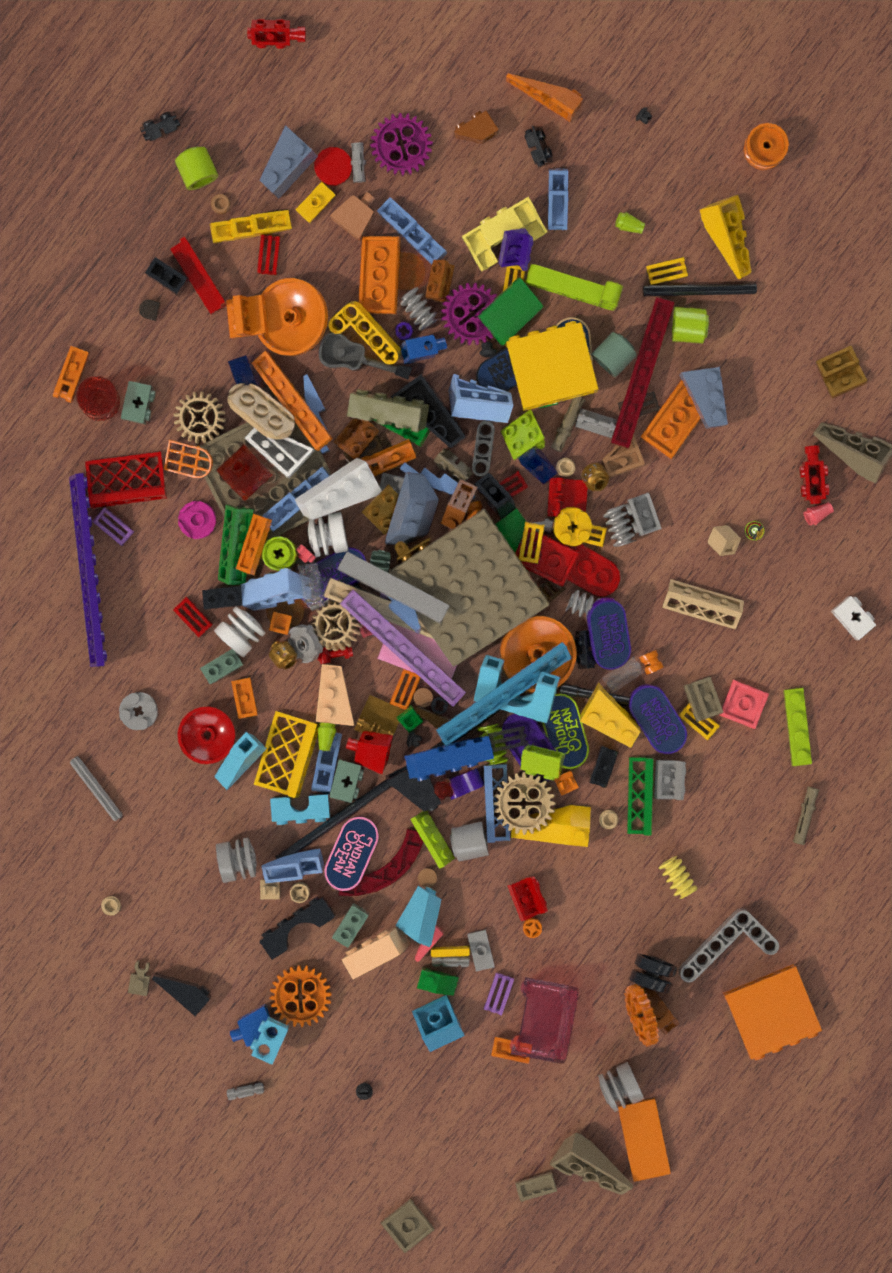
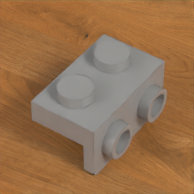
[625,493,662,537]
[654,760,686,800]

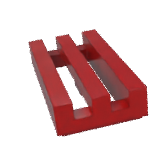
[257,235,280,276]
[499,471,528,497]
[173,597,213,638]

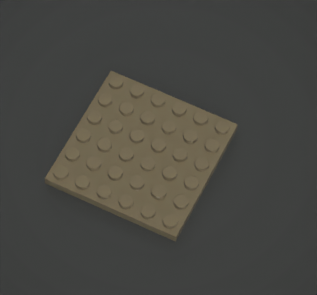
[191,405,332,542]
[388,509,550,667]

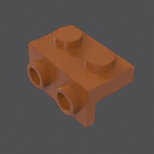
[425,260,455,303]

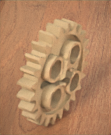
[493,772,556,835]

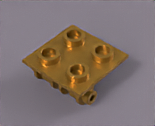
[362,484,399,535]
[395,538,431,563]
[354,695,405,735]

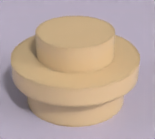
[556,458,575,477]
[599,810,618,829]
[101,896,121,915]

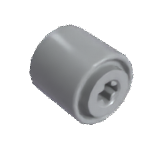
[450,822,489,862]

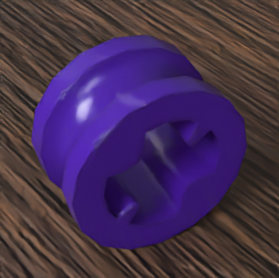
[395,322,413,340]

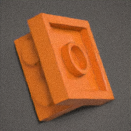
[226,295,268,339]

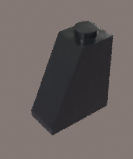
[385,765,441,812]

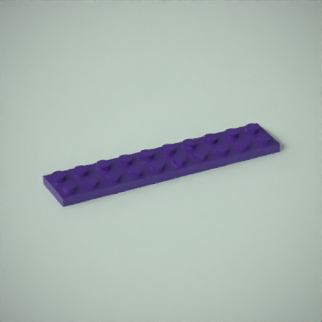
[69,473,107,667]

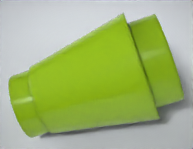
[615,212,645,234]
[318,723,337,751]

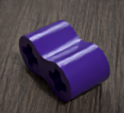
[444,768,484,800]

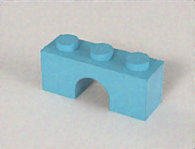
[270,794,330,825]

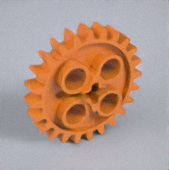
[269,964,332,1028]
[624,984,659,1047]

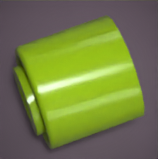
[175,147,219,190]
[672,307,709,344]
[262,536,298,571]

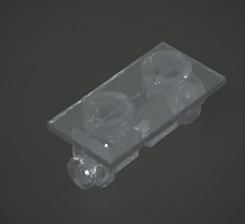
[602,656,644,694]

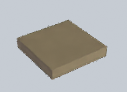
[381,1198,434,1253]

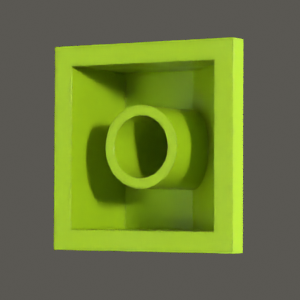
[521,744,566,780]

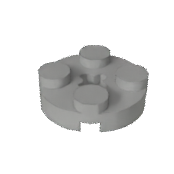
[288,624,323,663]
[119,692,158,730]

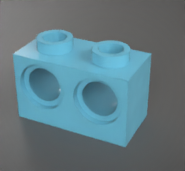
[250,1017,289,1065]

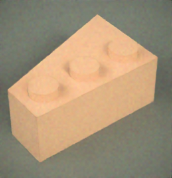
[316,664,355,726]
[342,926,411,979]

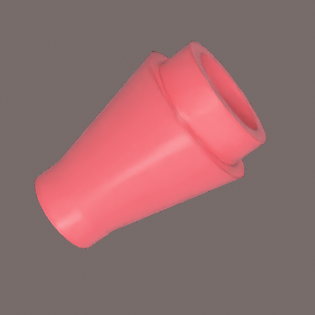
[804,502,834,526]

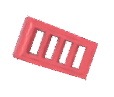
[415,925,443,962]

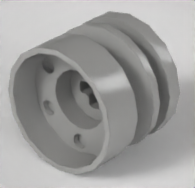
[216,837,257,883]
[598,1062,644,1112]

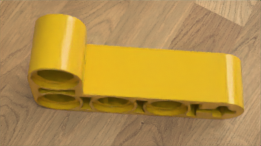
[328,301,402,365]

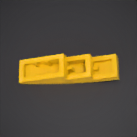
[210,210,292,243]

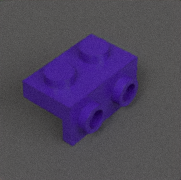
[498,228,534,271]

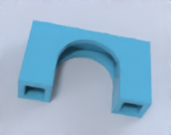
[473,655,560,723]

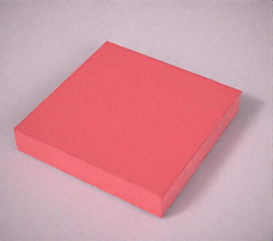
[720,680,769,729]

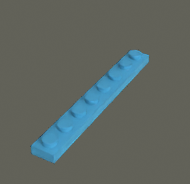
[436,642,571,746]

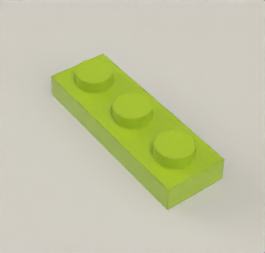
[410,811,455,869]

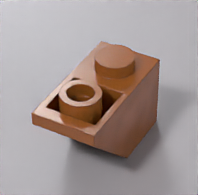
[454,111,499,144]

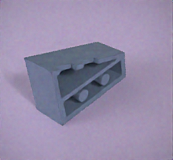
[260,125,318,199]
[679,367,728,429]

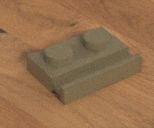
[683,677,724,722]

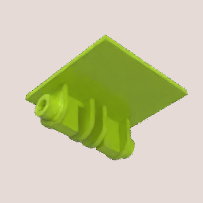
[501,409,545,460]

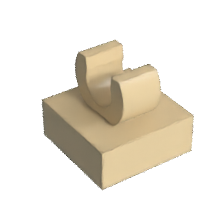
[260,879,280,899]

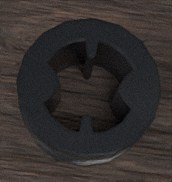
[431,697,448,714]

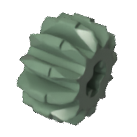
[370,550,391,573]

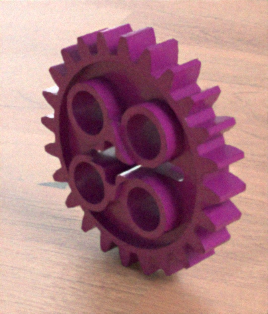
[370,113,433,177]
[441,283,497,346]

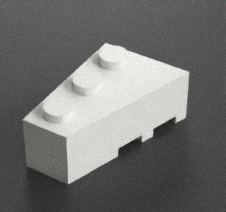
[245,428,315,479]

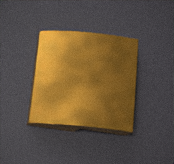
[816,346,867,399]

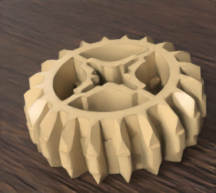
[174,392,226,444]
[311,600,363,651]

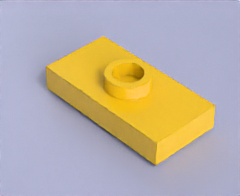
[295,182,336,224]

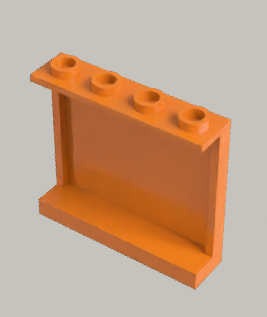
[723,964,822,1060]

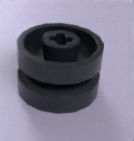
[629,953,677,993]

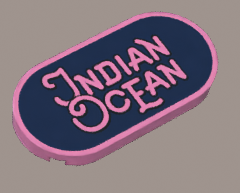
[325,817,379,891]

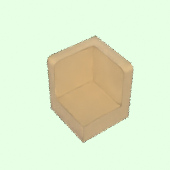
[708,525,741,556]

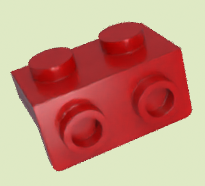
[507,876,548,921]

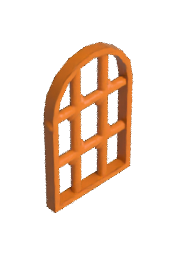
[164,440,213,478]

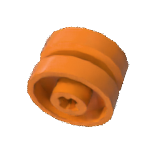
[743,123,789,170]

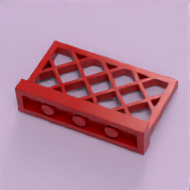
[85,452,167,509]

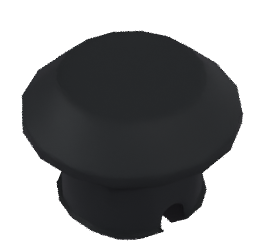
[636,107,652,124]
[479,341,496,358]
[406,731,422,747]
[356,1083,373,1100]

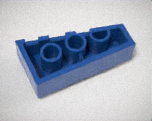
[405,736,494,781]

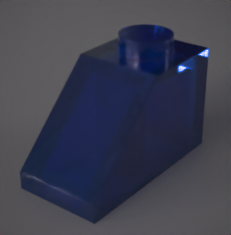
[228,355,258,386]
[518,447,558,484]

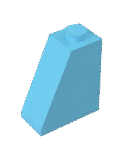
[396,886,442,948]

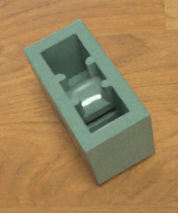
[121,381,156,425]
[200,649,245,685]
[329,759,364,803]
[332,903,369,948]

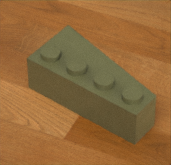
[347,389,429,432]

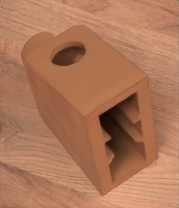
[330,192,375,242]

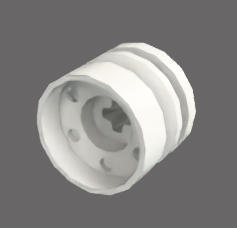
[308,512,348,557]
[214,606,266,657]

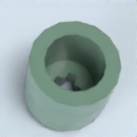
[591,332,637,378]

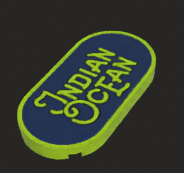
[542,694,589,769]

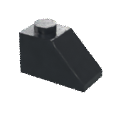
[474,473,517,519]

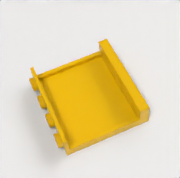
[506,321,598,411]

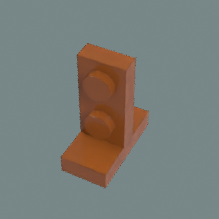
[441,479,478,529]
[643,987,680,1035]

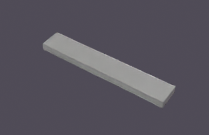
[338,552,450,624]

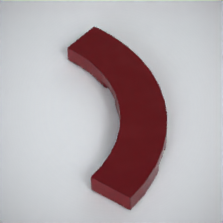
[338,828,423,896]

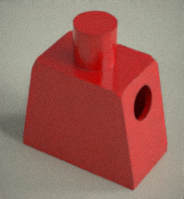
[346,731,393,775]

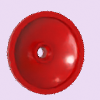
[177,707,235,764]

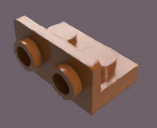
[333,418,379,459]

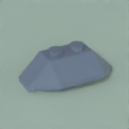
[384,472,439,545]

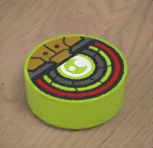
[744,521,764,540]

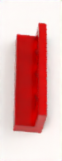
[170,236,227,315]

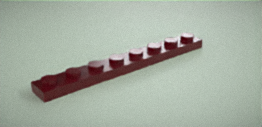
[610,297,675,449]

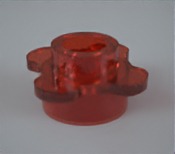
[434,778,453,800]

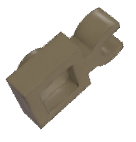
[128,960,151,996]

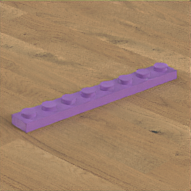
[340,589,466,706]

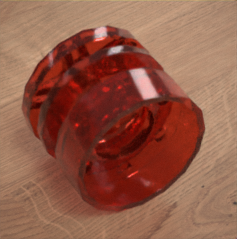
[76,376,120,421]

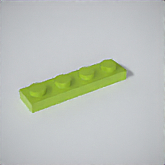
[783,688,812,766]

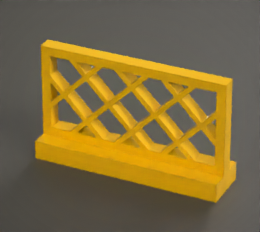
[254,711,320,798]

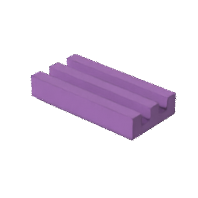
[92,507,134,546]
[484,972,514,1015]

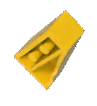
[580,683,640,748]

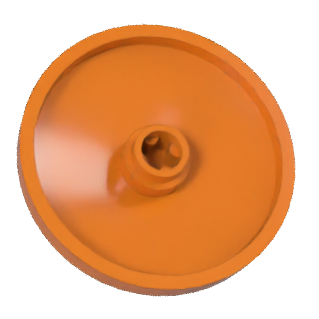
[258,278,328,356]
[500,616,576,693]

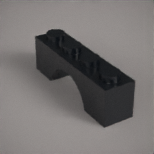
[259,896,336,960]

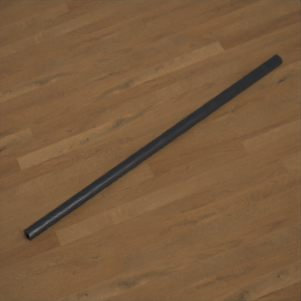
[275,710,500,859]

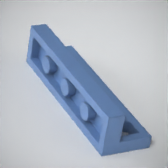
[484,764,510,843]

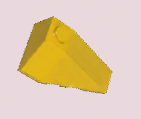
[700,195,751,279]
[511,805,591,847]

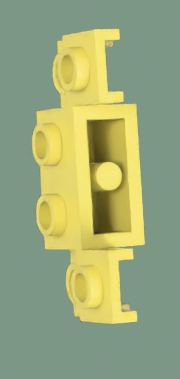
[462,197,547,272]

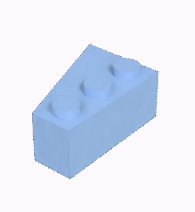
[448,374,513,423]
[241,568,312,611]

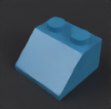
[412,995,465,1052]

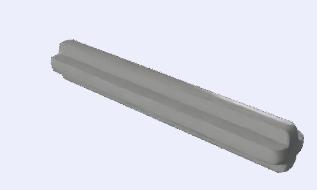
[70,756,123,821]

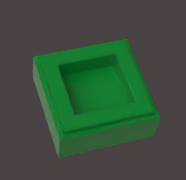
[396,706,423,733]

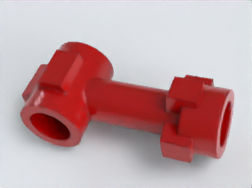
[317,645,354,664]

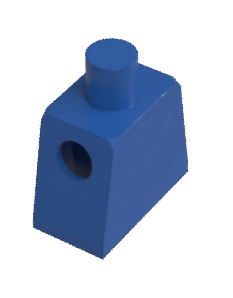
[400,335,447,365]
[230,1004,277,1047]

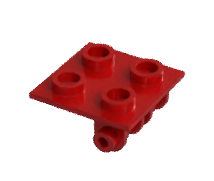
[547,478,588,517]

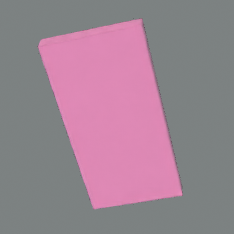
[377,623,457,679]

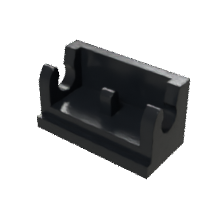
[588,746,619,788]

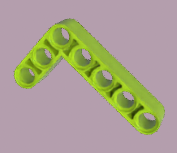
[525,264,623,311]

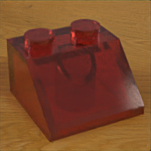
[216,444,272,501]

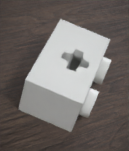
[831,596,876,640]

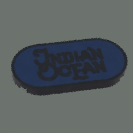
[476,348,517,392]

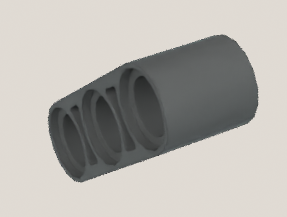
[472,421,495,477]

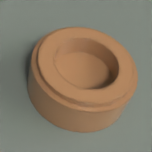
[211,194,231,214]
[414,688,433,707]
[418,868,437,887]

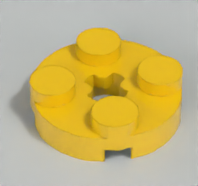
[553,507,592,546]

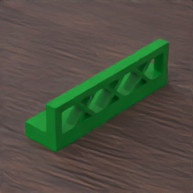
[218,505,254,585]
[627,757,653,836]

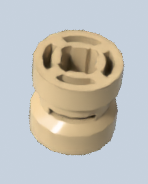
[290,882,310,903]

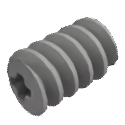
[400,287,439,331]
[603,504,637,547]
[565,590,599,619]

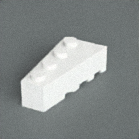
[295,458,381,520]

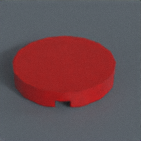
[314,147,352,186]

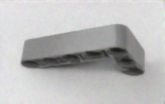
[679,908,779,982]

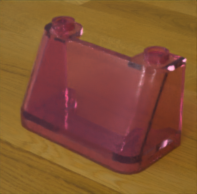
[510,977,579,1064]

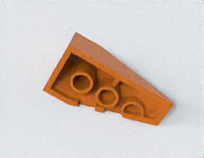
[506,73,583,122]

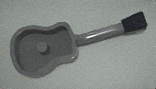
[319,332,412,380]

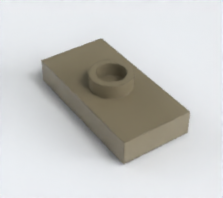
[515,1171,557,1202]

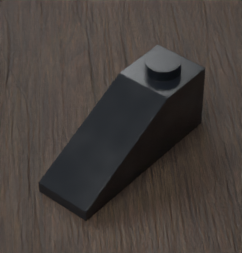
[152,973,212,1016]

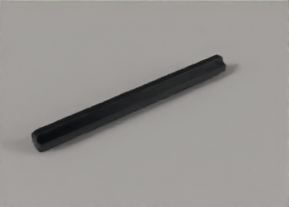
[643,283,757,296]

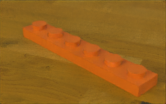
[251,351,333,451]

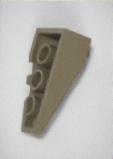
[813,422,892,483]
[550,1133,633,1195]

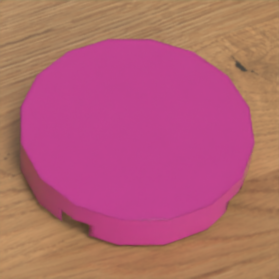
[178,501,216,539]

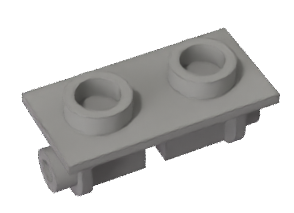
[575,409,617,438]

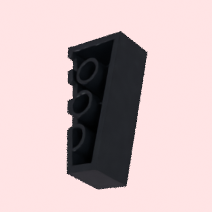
[391,374,468,448]

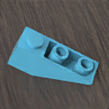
[215,732,267,790]

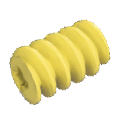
[658,856,697,899]

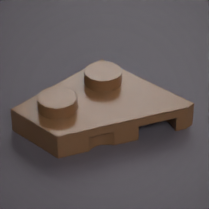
[602,434,645,478]

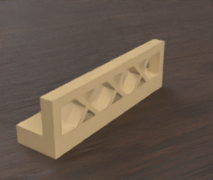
[662,579,744,630]

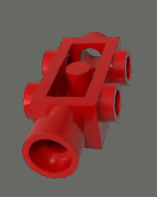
[247,19,306,49]
[799,445,829,504]

